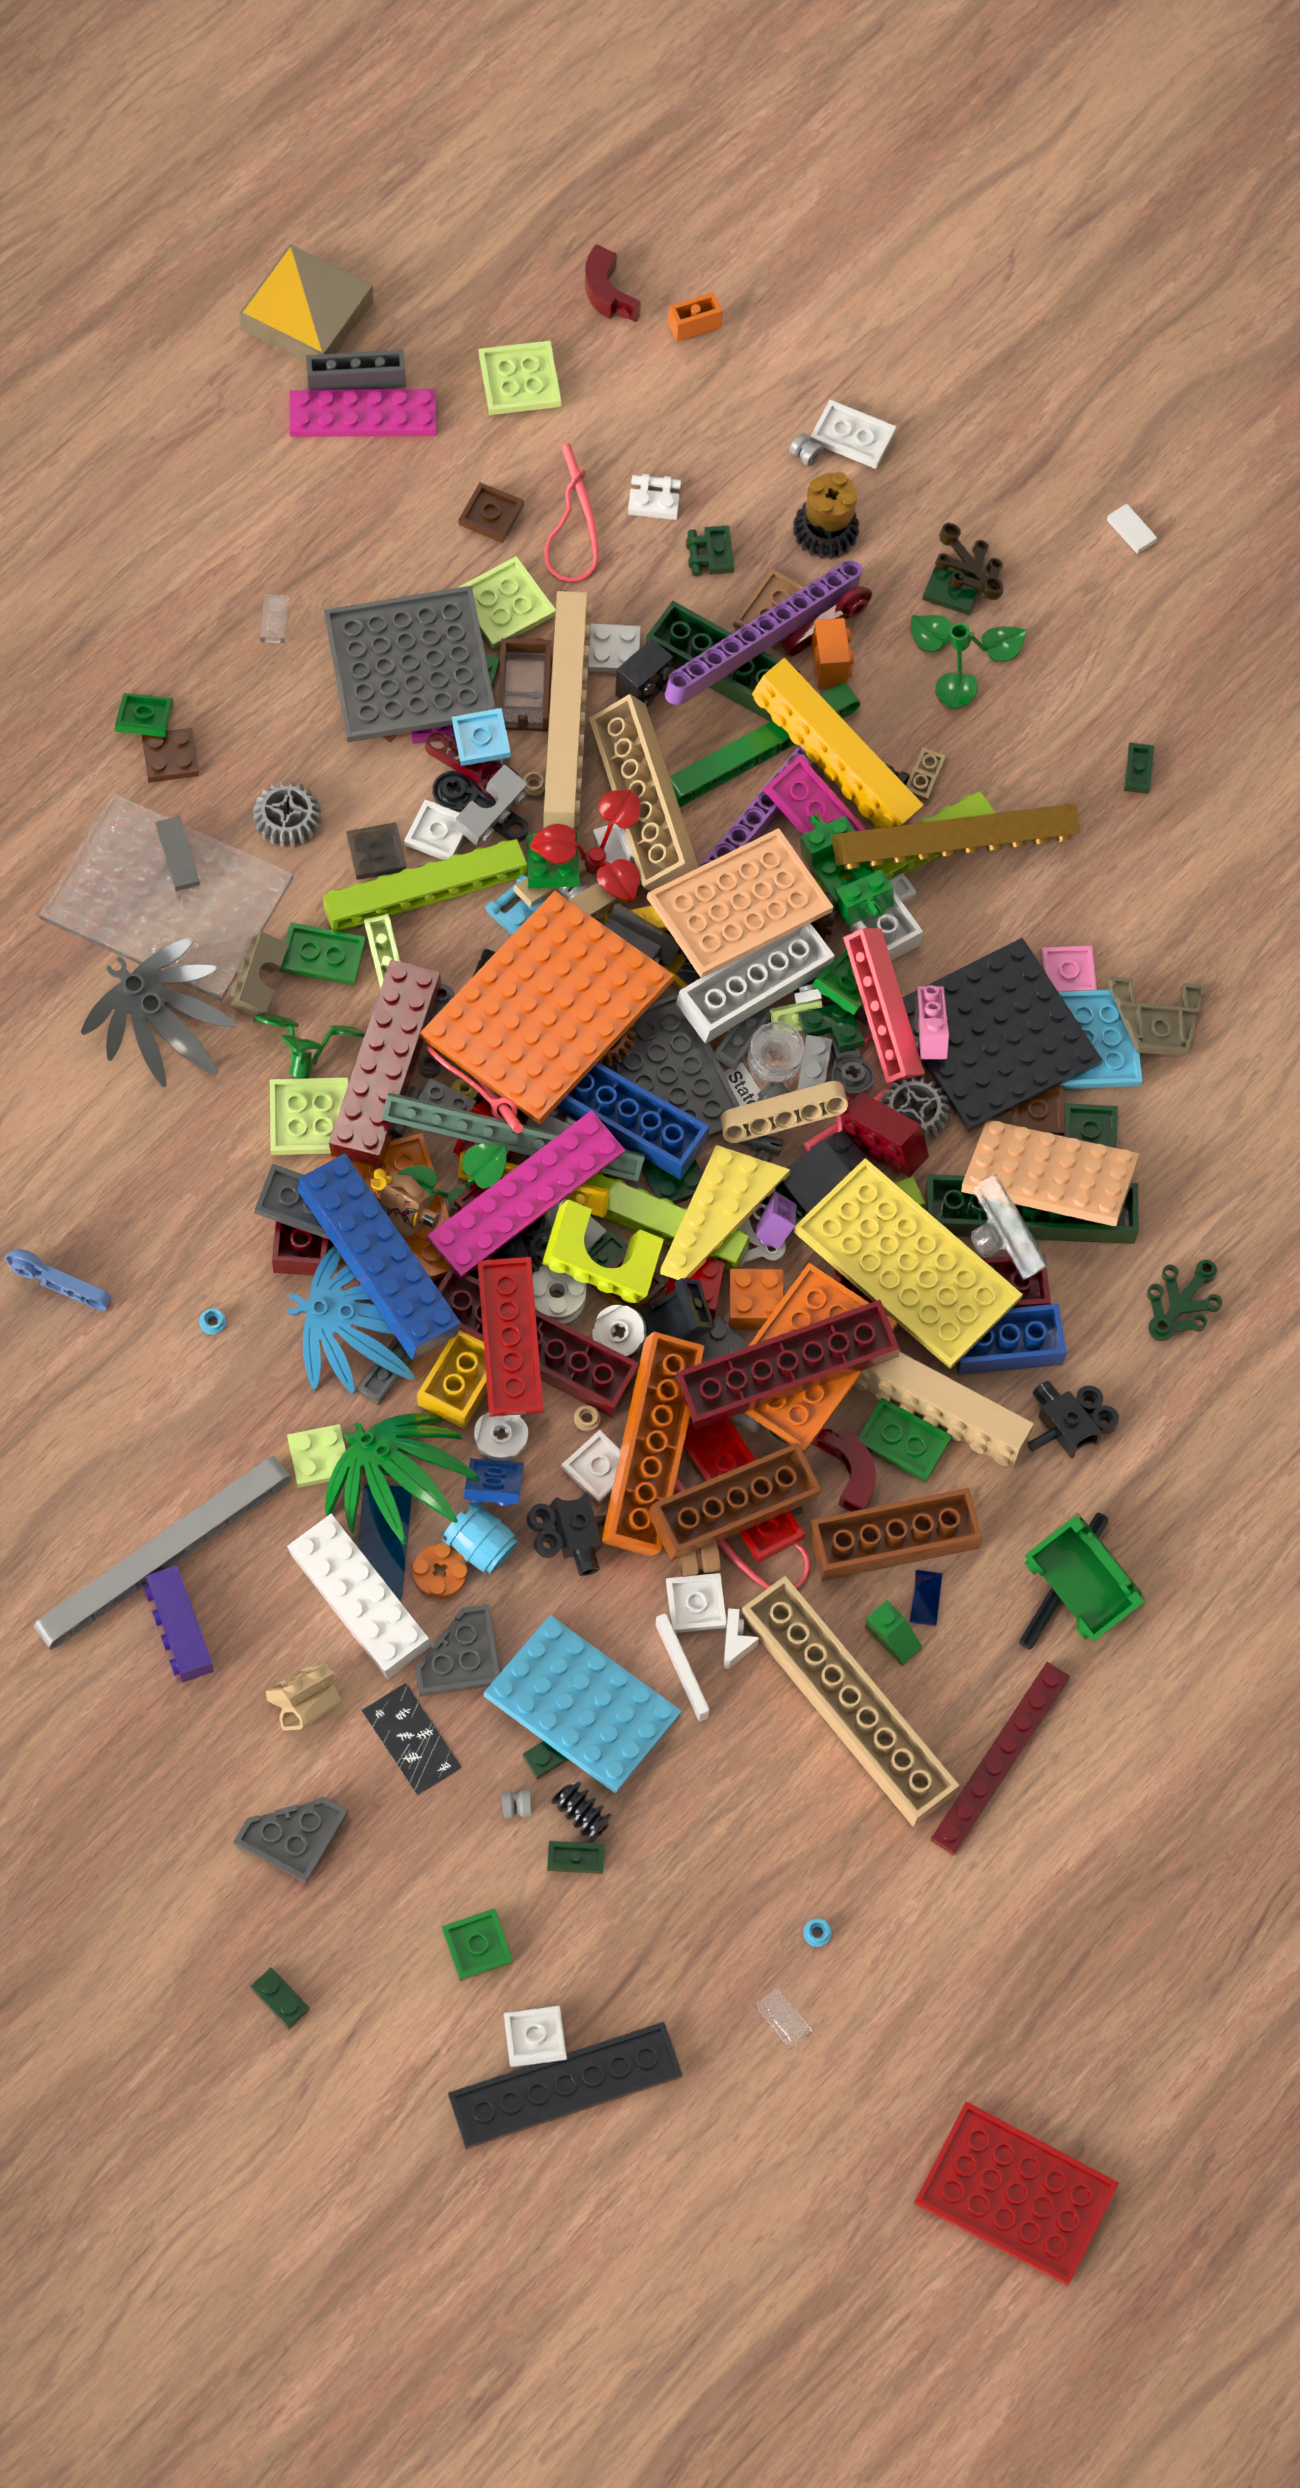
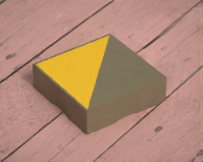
[239,244,373,363]

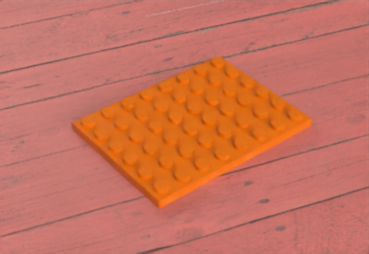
[420,891,674,1124]

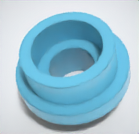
[199,1308,226,1335]
[803,1918,832,1947]

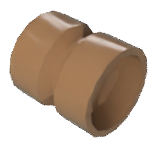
[678,1542,721,1577]

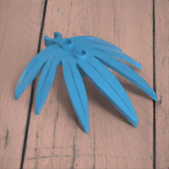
[286,1246,415,1394]

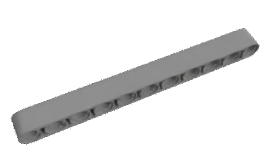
[33,1456,292,1649]

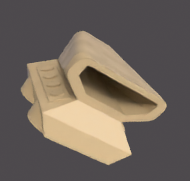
[266,1664,342,1731]

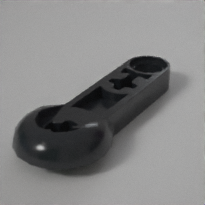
[432,771,528,842]

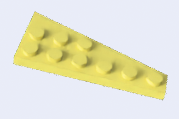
[661,1145,790,1280]

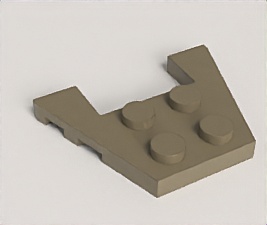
[1108,976,1206,1057]

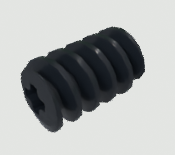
[551,1781,612,1843]

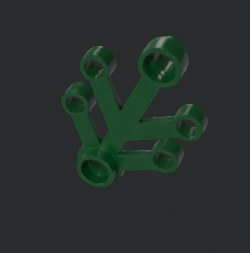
[1147,1260,1222,1341]

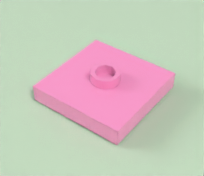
[1041,946,1097,992]

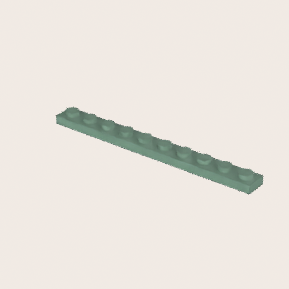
[382,1092,645,1181]

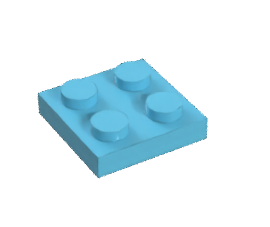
[452,708,511,766]

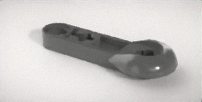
[824,1002,875,1095]

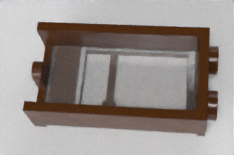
[498,637,551,731]

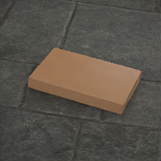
[733,568,805,649]

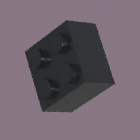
[615,638,673,707]

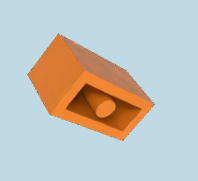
[668,292,723,342]

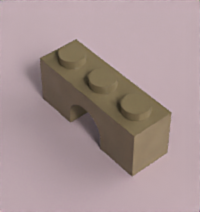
[230,931,288,1017]

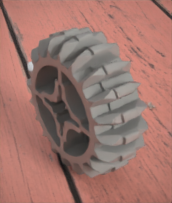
[253,781,321,848]
[880,1077,950,1143]

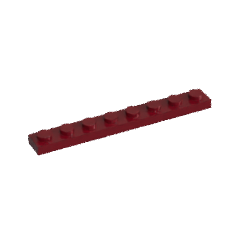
[930,1662,1070,1856]

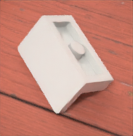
[593,824,635,864]

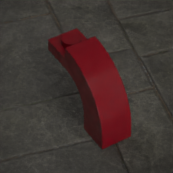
[585,244,641,322]
[812,1429,876,1512]

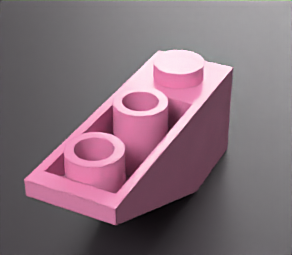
[917,986,949,1059]

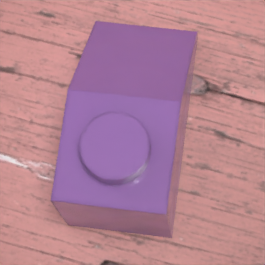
[756,1191,797,1249]

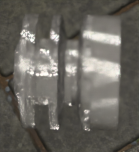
[747,1022,804,1086]

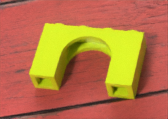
[542,1199,664,1303]

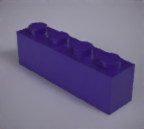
[143,1565,214,1683]

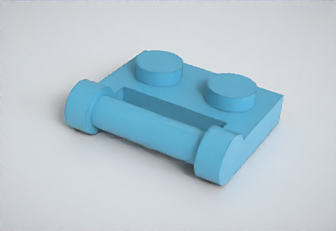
[485,875,547,935]

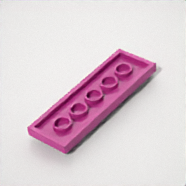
[290,389,436,437]

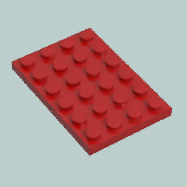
[914,2101,1119,2286]

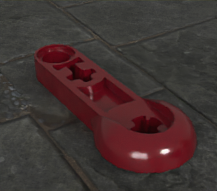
[781,586,873,657]
[425,731,521,800]

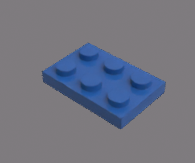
[464,1458,524,1506]

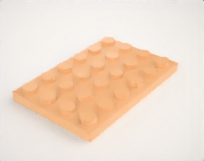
[647,828,833,978]
[961,1121,1139,1226]

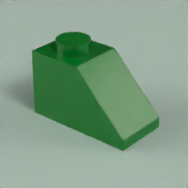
[865,1600,922,1666]

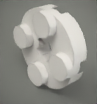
[592,1305,647,1357]
[474,1412,528,1461]

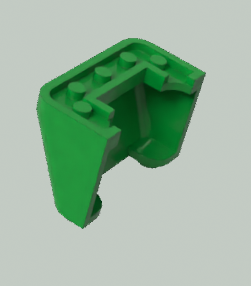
[1024,1513,1145,1642]

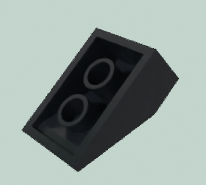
[780,1130,868,1215]

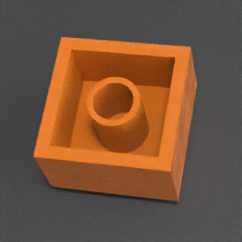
[811,618,854,689]
[728,1269,783,1330]

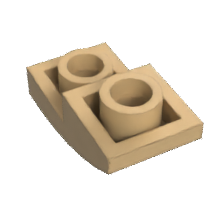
[906,747,946,800]

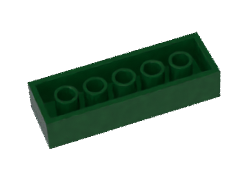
[646,600,800,721]

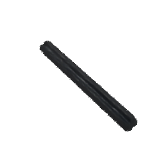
[1019,1512,1109,1650]

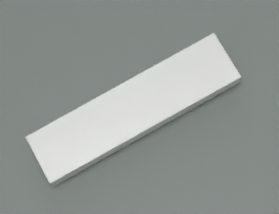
[656,1614,710,1722]

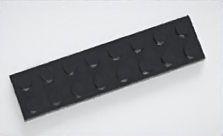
[448,2022,683,2149]

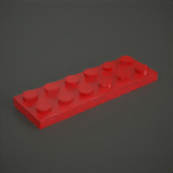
[478,1257,543,1417]
[683,1418,805,1563]

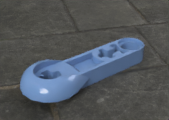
[4,1249,112,1311]

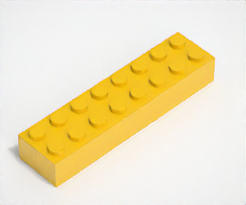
[752,658,923,829]

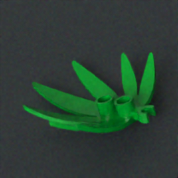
[325,1413,480,1545]

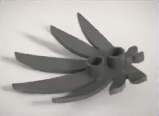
[81,936,237,1087]

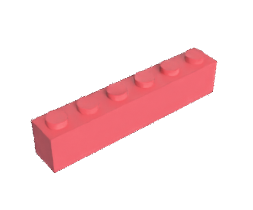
[843,928,925,1084]

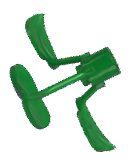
[911,615,1027,709]
[253,1015,365,1079]
[397,1144,507,1211]

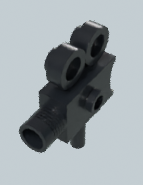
[468,1215,551,1279]
[1027,1381,1119,1459]
[526,1492,606,1576]

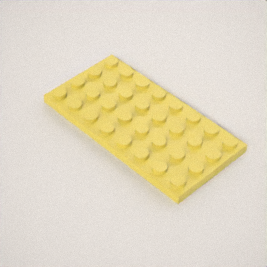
[793,1158,1023,1369]

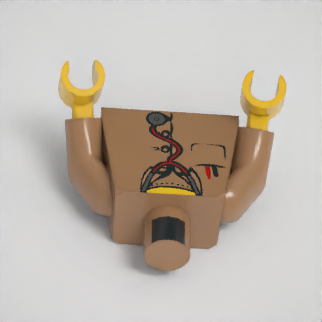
[371,1169,440,1238]

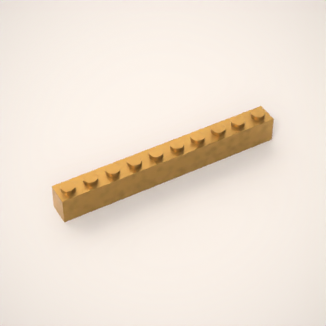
[832,803,1080,869]

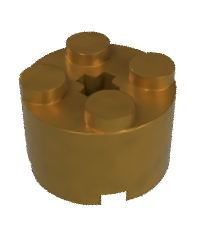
[806,472,857,531]

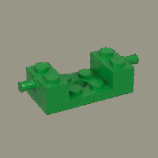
[800,813,894,926]

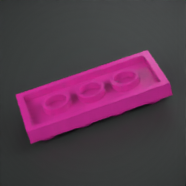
[762,755,866,834]

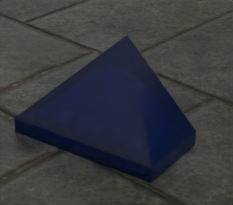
[909,1570,943,1626]

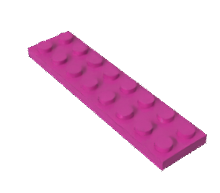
[427,1110,625,1279]

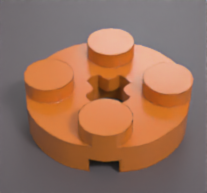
[413,1543,467,1599]

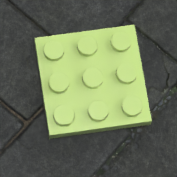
[479,341,561,415]
[458,556,556,649]
[270,1077,348,1155]

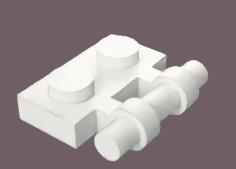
[628,473,681,520]

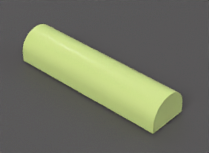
[364,914,400,989]

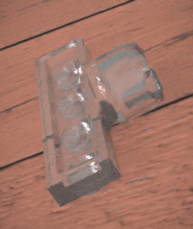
[971,1174,1049,1280]

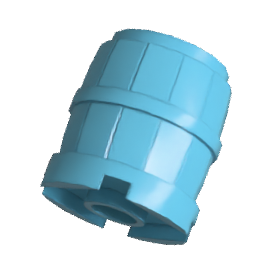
[441,1502,518,1574]

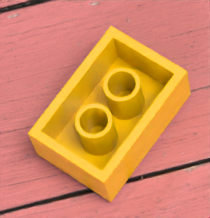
[417,1329,487,1430]

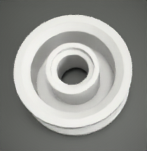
[532,1265,586,1325]

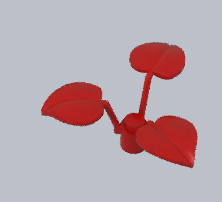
[530,790,640,903]

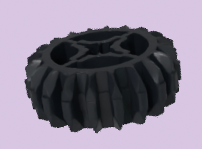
[793,502,859,560]

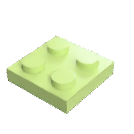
[287,1424,346,1488]

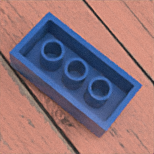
[956,1304,1066,1375]

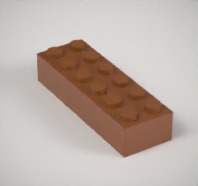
[648,1443,822,1561]
[809,1488,983,1581]

